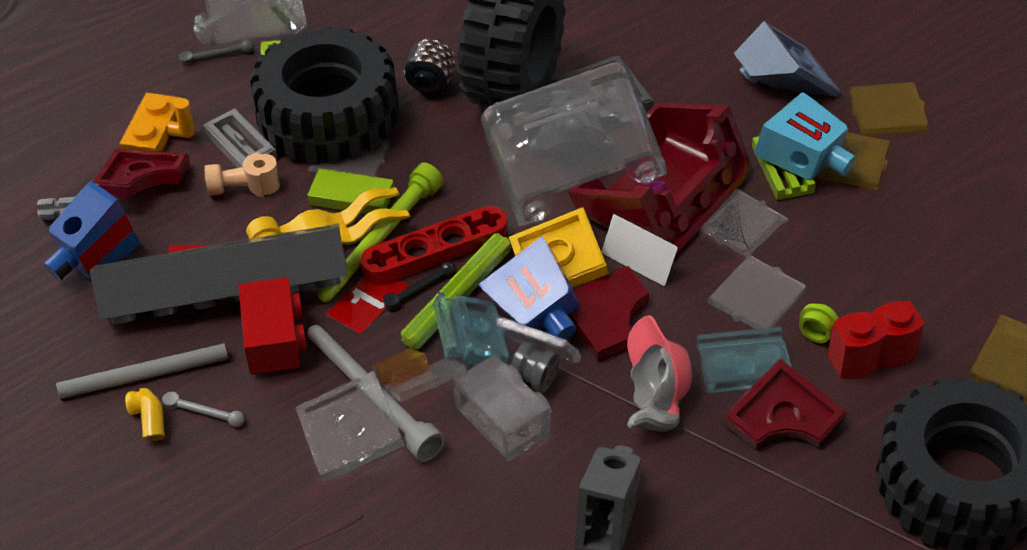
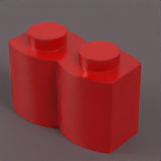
[827,301,925,379]

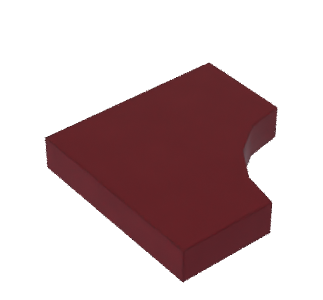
[92,149,190,199]
[568,266,649,361]
[722,358,847,450]

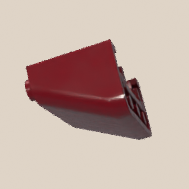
[568,103,750,253]

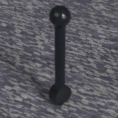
[383,261,456,311]

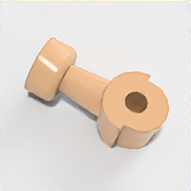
[205,152,280,197]

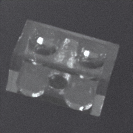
[453,354,551,461]

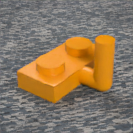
[119,93,195,152]

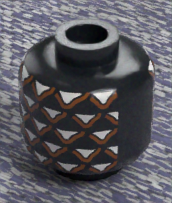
[404,39,456,94]

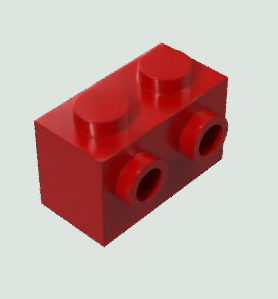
[238,277,307,375]

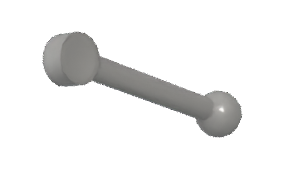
[162,392,245,427]

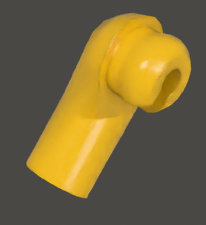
[125,388,165,441]

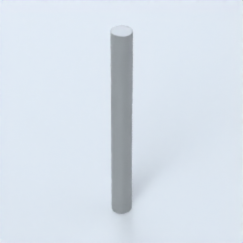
[56,343,228,399]

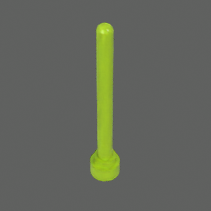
[317,163,444,303]

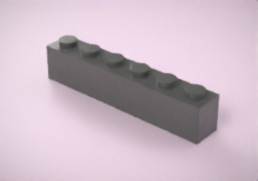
[90,223,348,324]

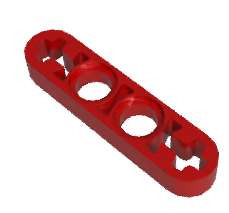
[361,206,508,285]

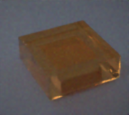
[373,348,430,386]

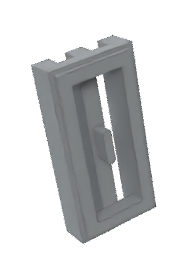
[203,108,277,168]

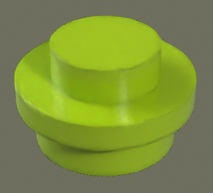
[799,303,839,343]

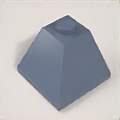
[734,21,841,97]

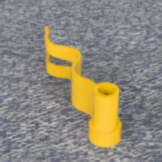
[246,187,410,245]

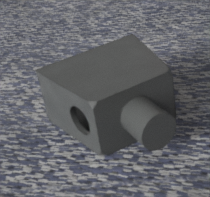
[574,445,642,550]

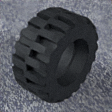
[457,0,566,114]
[250,26,399,164]
[876,377,1027,550]

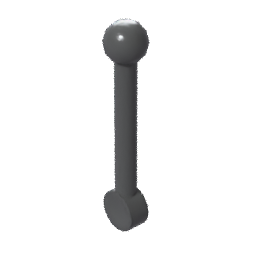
[179,40,255,66]

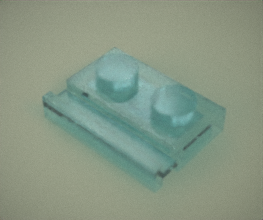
[433,292,509,369]
[697,327,792,393]

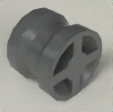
[509,341,560,393]

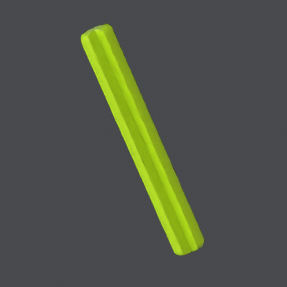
[401,233,511,350]

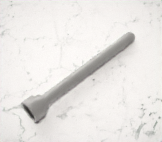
[307,325,445,462]

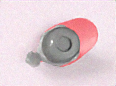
[627,315,692,432]

